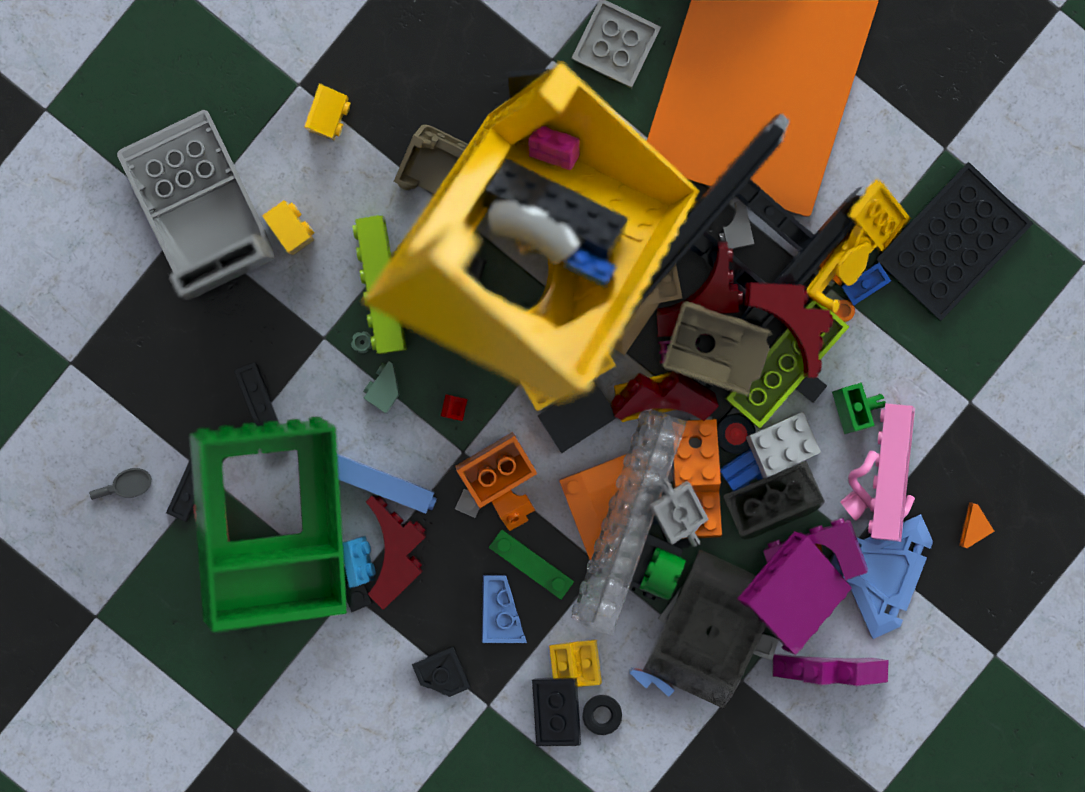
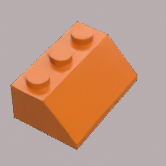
[455,432,538,508]

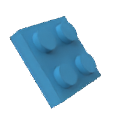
[343,536,375,588]

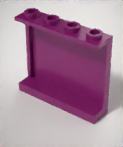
[737,532,852,655]

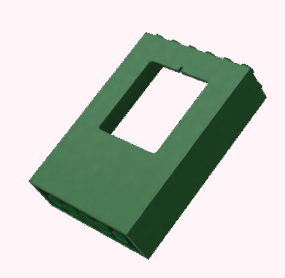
[190,416,347,632]

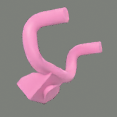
[840,451,915,521]

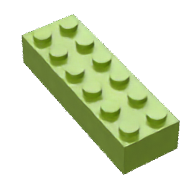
[352,215,407,354]
[724,299,849,428]

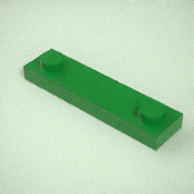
[489,529,574,600]

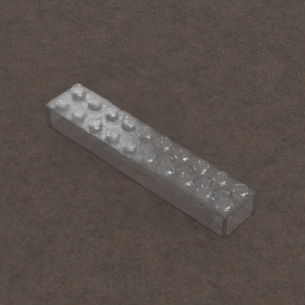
[571,409,687,635]

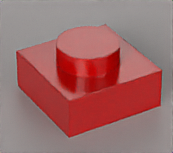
[441,394,468,421]

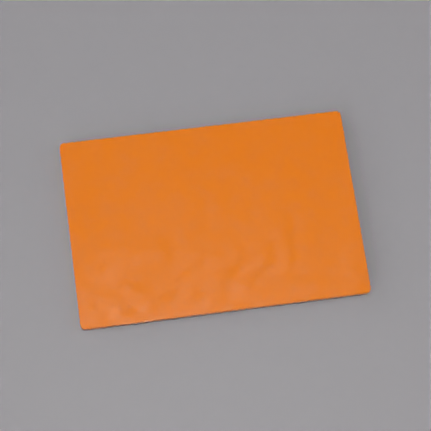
[646,0,879,217]

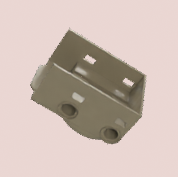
[663,301,771,396]

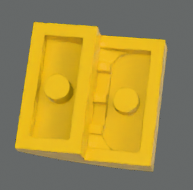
[549,639,602,687]

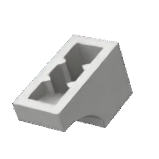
[719,201,754,249]

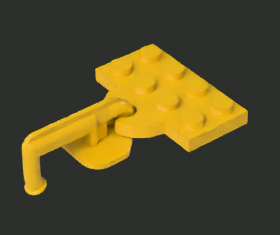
[806,178,911,313]

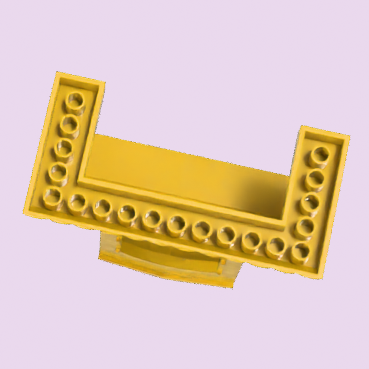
[363,62,699,403]

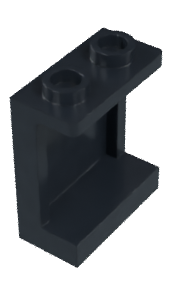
[619,530,683,600]

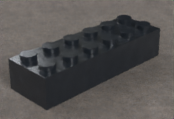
[482,158,629,262]

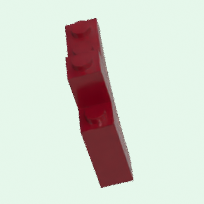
[657,241,743,337]
[745,283,833,378]
[366,495,426,610]

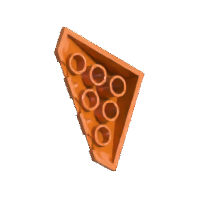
[559,448,650,563]

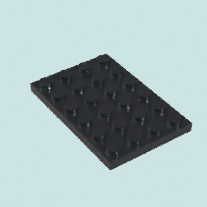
[875,162,1034,321]

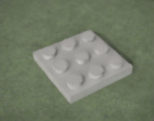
[571,0,661,89]

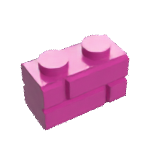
[529,126,580,170]

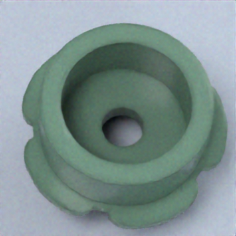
[351,331,372,353]

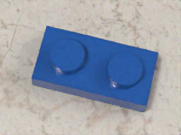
[564,247,616,287]
[841,263,891,306]

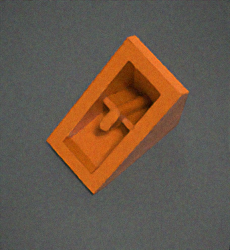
[959,502,995,548]

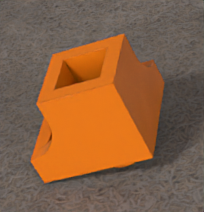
[491,490,535,531]

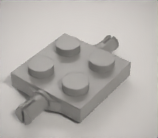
[650,479,709,547]

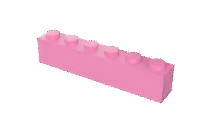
[868,404,915,542]

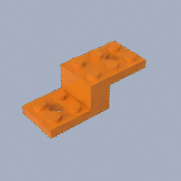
[671,419,722,539]

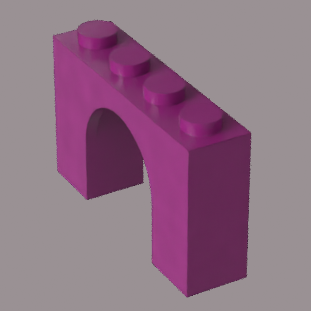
[763,517,868,580]

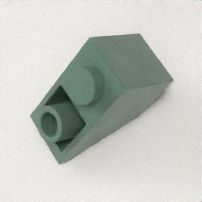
[363,361,400,413]

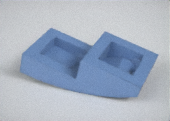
[629,667,675,697]

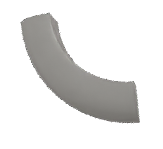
[489,200,582,264]

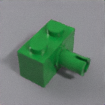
[832,383,886,435]

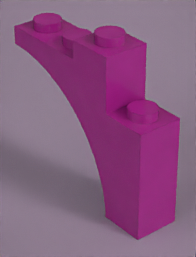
[773,654,889,686]

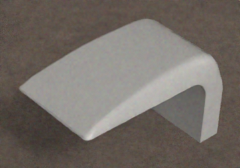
[117,110,274,300]

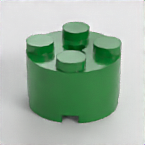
[639,547,686,600]

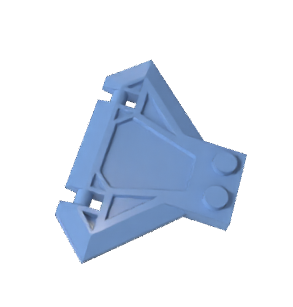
[830,514,933,639]

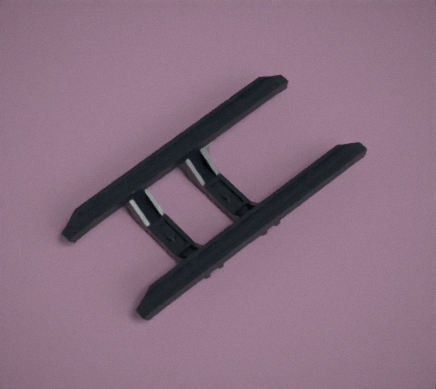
[630,113,866,389]

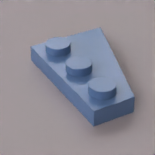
[481,575,527,643]

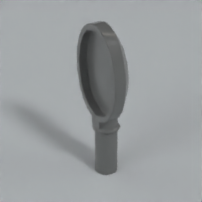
[89,468,152,500]

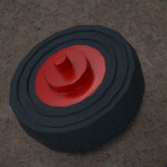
[717,414,756,454]

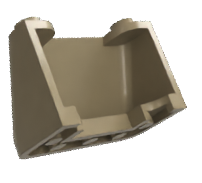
[393,125,468,194]

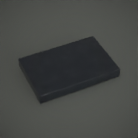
[538,380,616,453]
[532,678,581,746]

